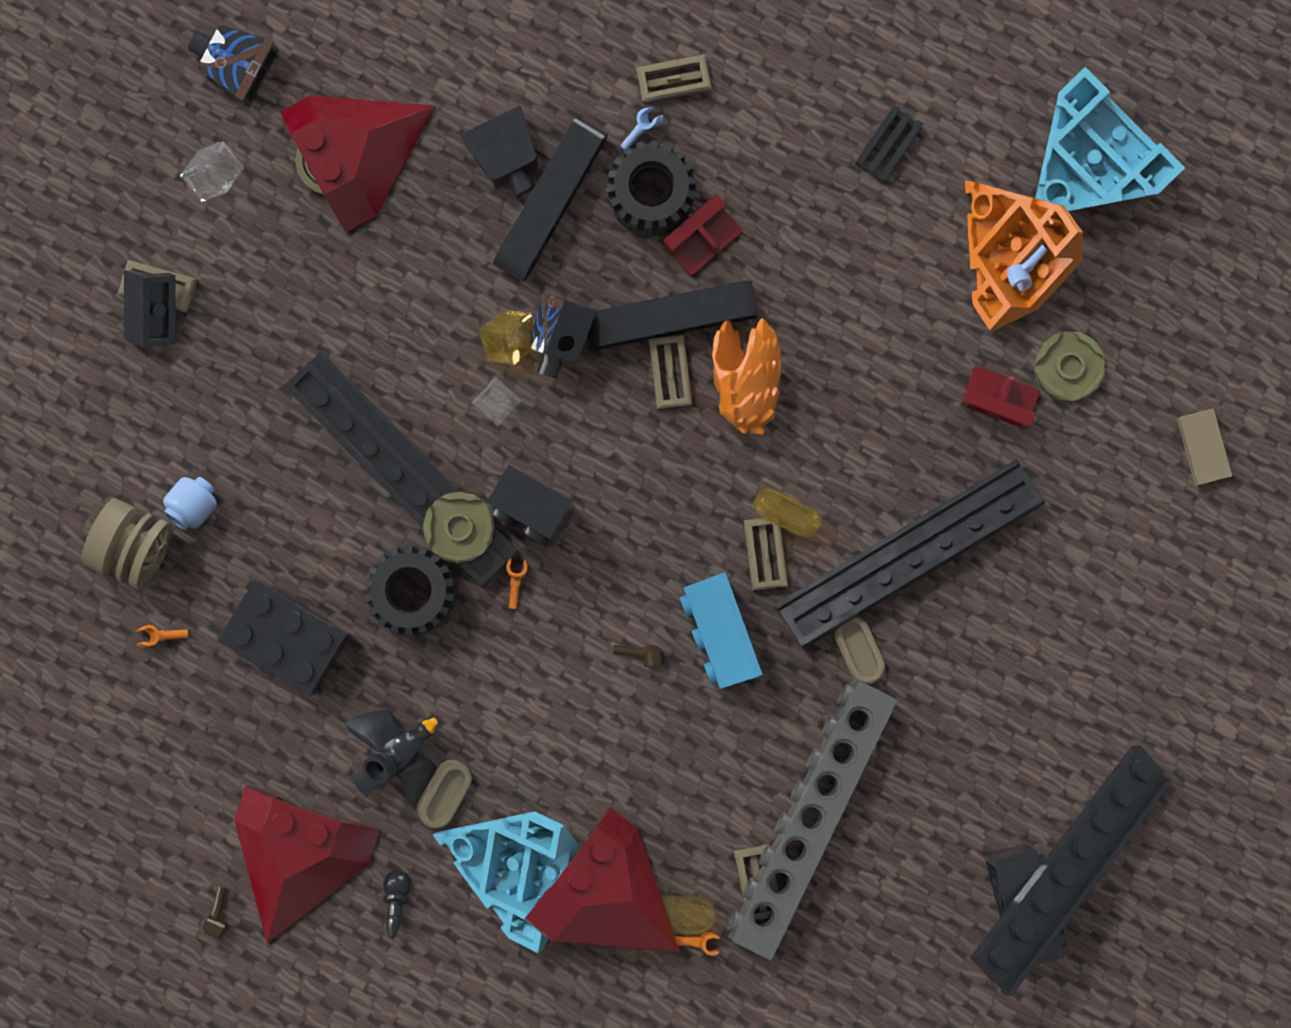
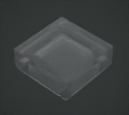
[472,377,522,427]

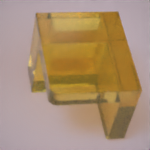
[479,310,534,365]

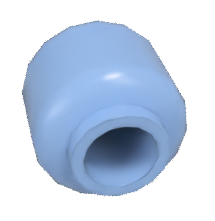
[163,477,217,530]

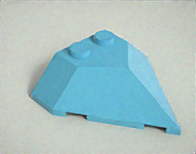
[1035,67,1185,211]
[433,811,579,953]

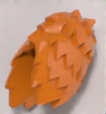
[712,319,781,435]

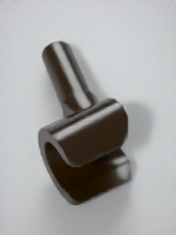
[613,645,664,667]
[203,886,228,939]

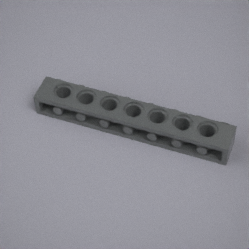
[727,680,897,960]

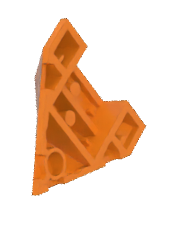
[965,180,1083,331]

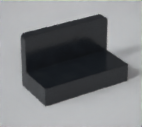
[124,270,176,347]

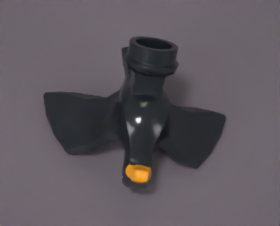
[346,710,438,809]

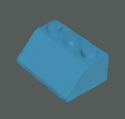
[679,572,763,689]

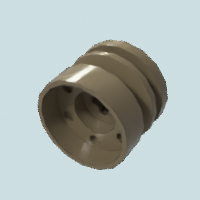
[81,498,173,590]

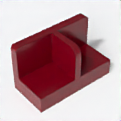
[663,194,742,276]
[960,366,1040,430]

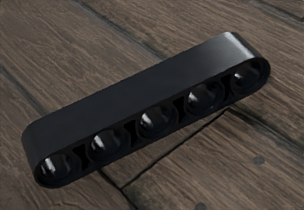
[493,116,608,282]
[587,281,759,350]

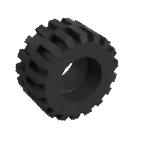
[607,141,696,236]
[364,546,457,635]

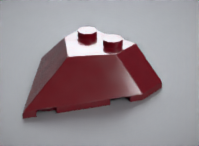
[280,95,435,234]
[234,785,380,944]
[524,807,680,953]

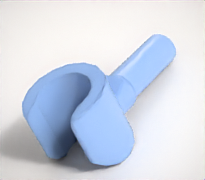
[620,107,663,150]
[1007,244,1049,291]

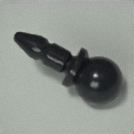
[383,870,411,939]

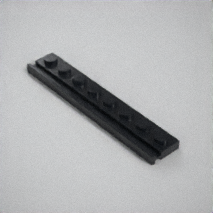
[284,350,518,587]
[775,459,1045,649]
[970,745,1172,996]

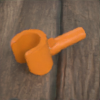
[506,558,527,609]
[136,625,188,649]
[675,932,721,956]

